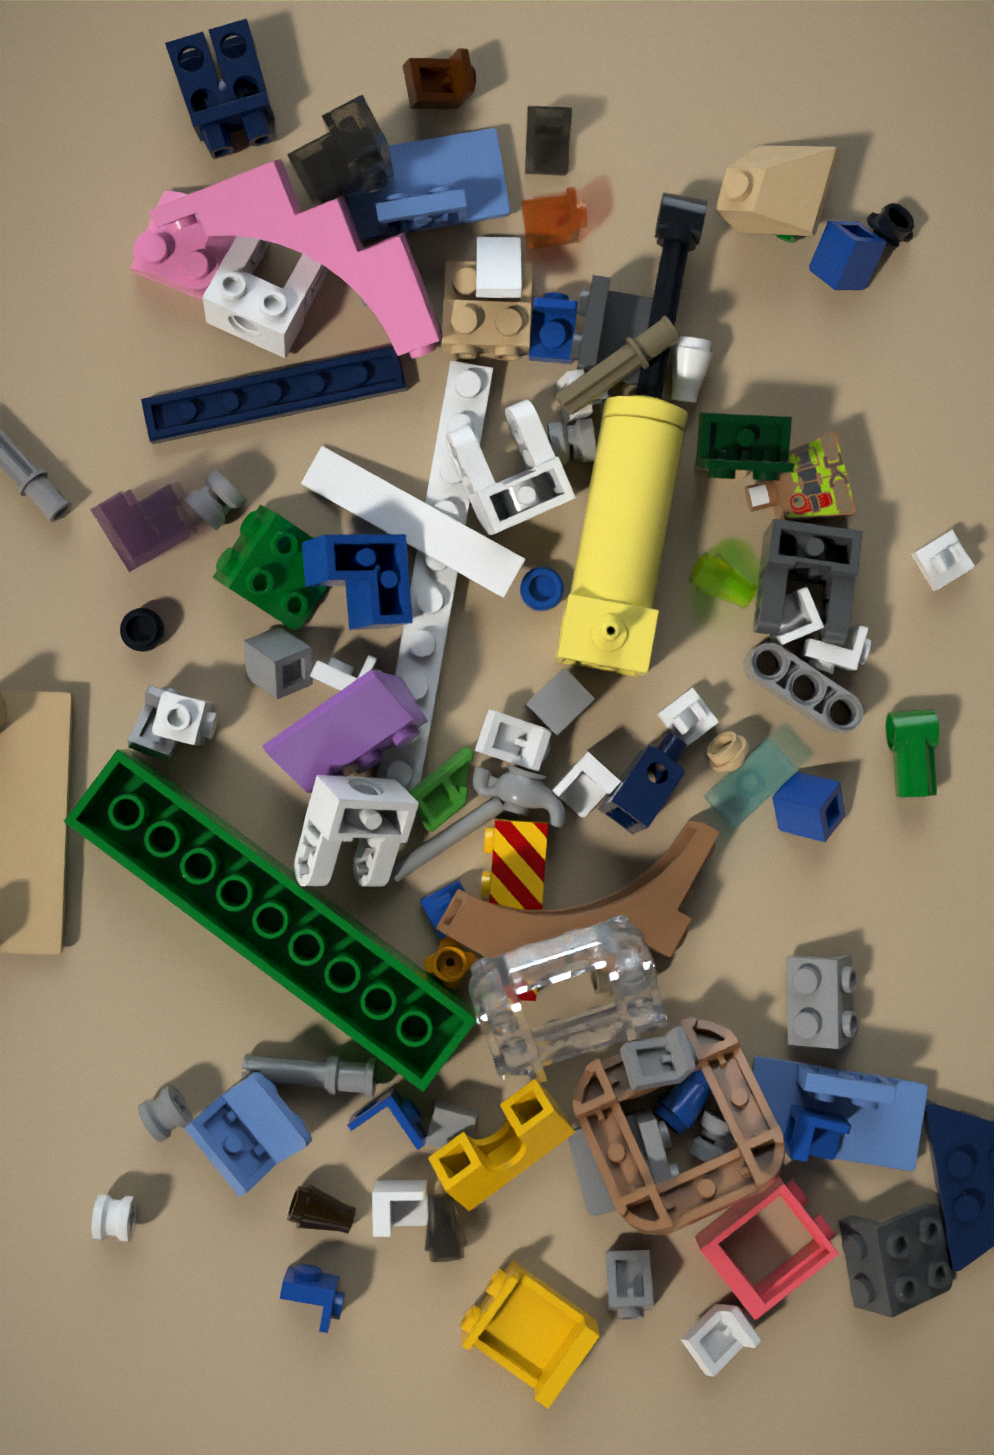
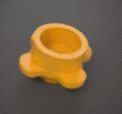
[424,936,476,989]

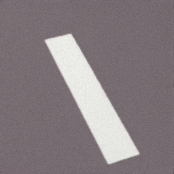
[301,446,525,598]

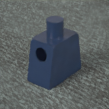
[598,732,688,835]

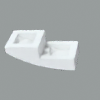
[476,237,521,298]

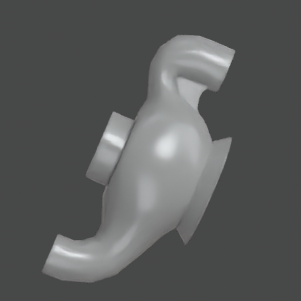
[473,764,565,828]

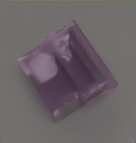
[90,482,198,572]

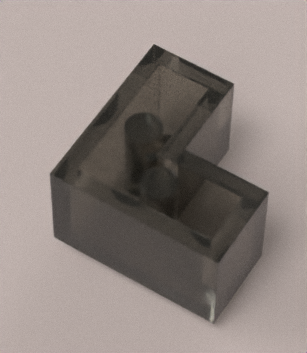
[287,95,394,208]

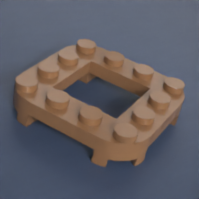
[572,1017,785,1235]

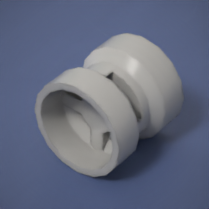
[547,417,596,466]
[185,468,247,530]
[689,1109,735,1162]

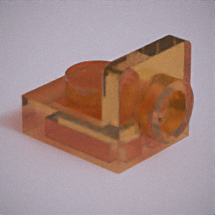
[521,187,587,249]

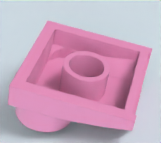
[131,191,236,300]

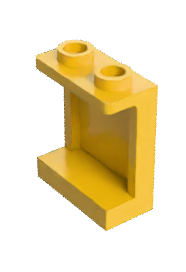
[459,1260,600,1409]

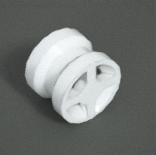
[91,1194,137,1242]

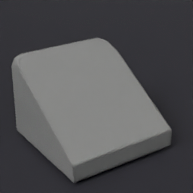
[425,1100,478,1148]

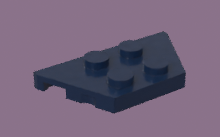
[924,1100,994,1272]

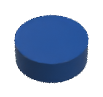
[520,567,564,612]

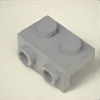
[787,955,858,1049]

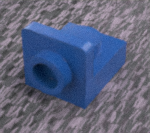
[529,292,578,364]

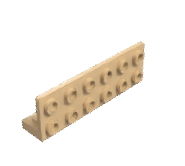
[0,690,73,955]

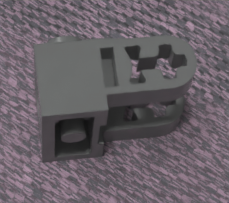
[753,519,862,645]

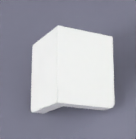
[768,587,824,645]
[551,751,621,817]
[372,1180,428,1237]

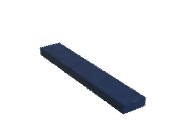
[141,346,407,444]

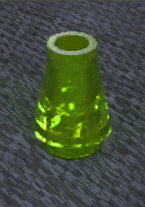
[688,552,757,608]

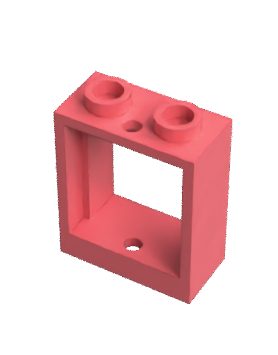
[695,1176,839,1320]

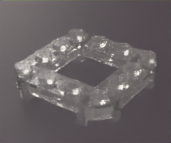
[468,915,668,1083]

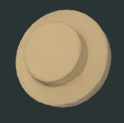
[707,731,750,772]

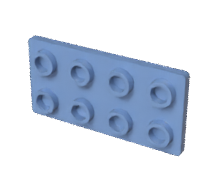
[325,128,510,241]
[752,1056,928,1171]

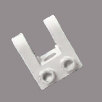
[202,236,328,359]
[445,399,576,536]
[294,775,419,887]

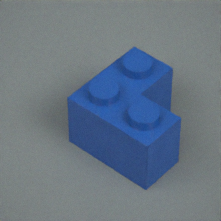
[302,534,413,630]

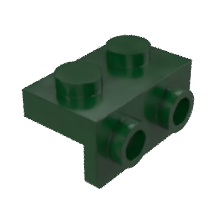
[696,413,794,481]

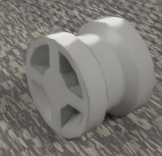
[138,1085,193,1142]

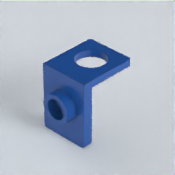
[347,1086,427,1150]

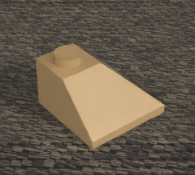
[715,146,840,236]

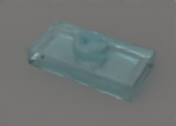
[703,737,799,829]

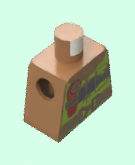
[745,431,857,523]

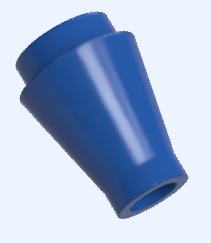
[654,1070,711,1136]

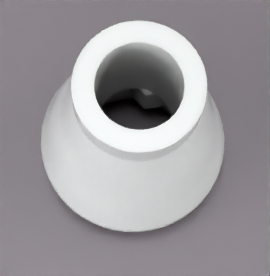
[671,336,714,403]

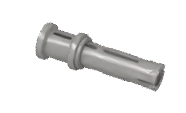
[241,1054,378,1098]

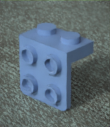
[184,1072,312,1197]

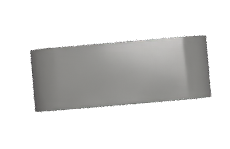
[743,643,863,732]

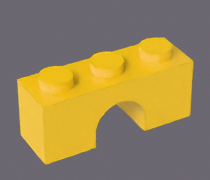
[428,1078,576,1211]

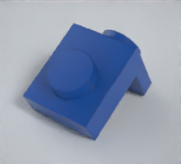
[279,1264,345,1333]

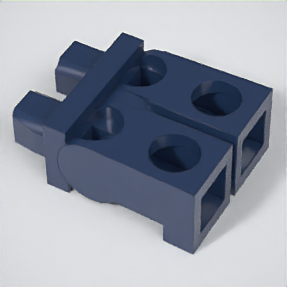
[165,18,275,159]

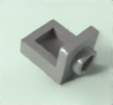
[127,685,183,763]
[620,1027,696,1092]

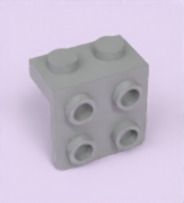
[568,1107,680,1216]

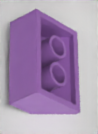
[262,670,428,793]

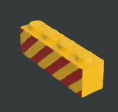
[475,818,548,1001]

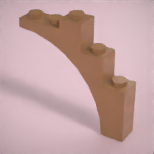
[436,820,720,987]

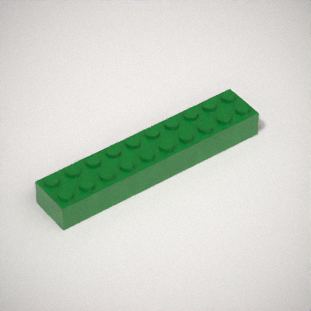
[63,749,478,1092]

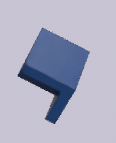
[809,220,887,290]
[772,772,846,842]
[784,1104,851,1162]

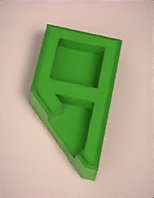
[409,747,474,832]

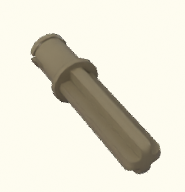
[556,316,681,415]

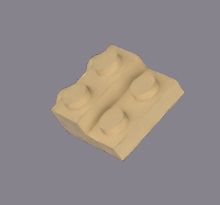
[441,260,533,361]

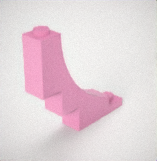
[149,159,442,359]

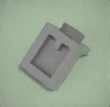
[606,1250,654,1320]

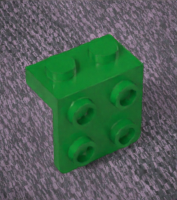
[212,505,328,630]

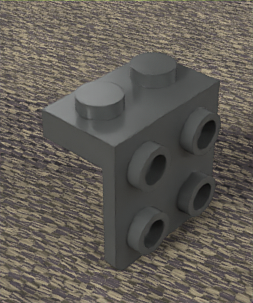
[570,275,653,386]
[839,1203,952,1318]

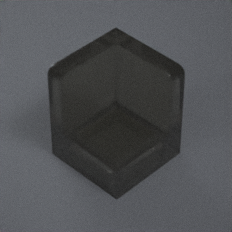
[525,106,572,176]

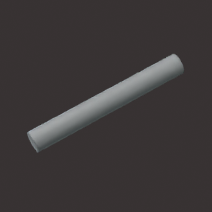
[391,797,506,882]

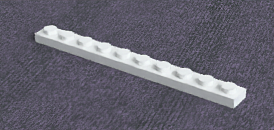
[377,360,493,792]

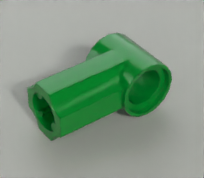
[885,709,939,797]

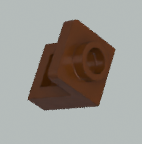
[403,48,476,109]

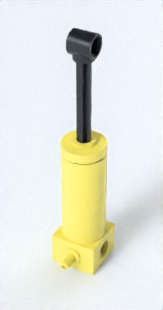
[554,192,707,678]

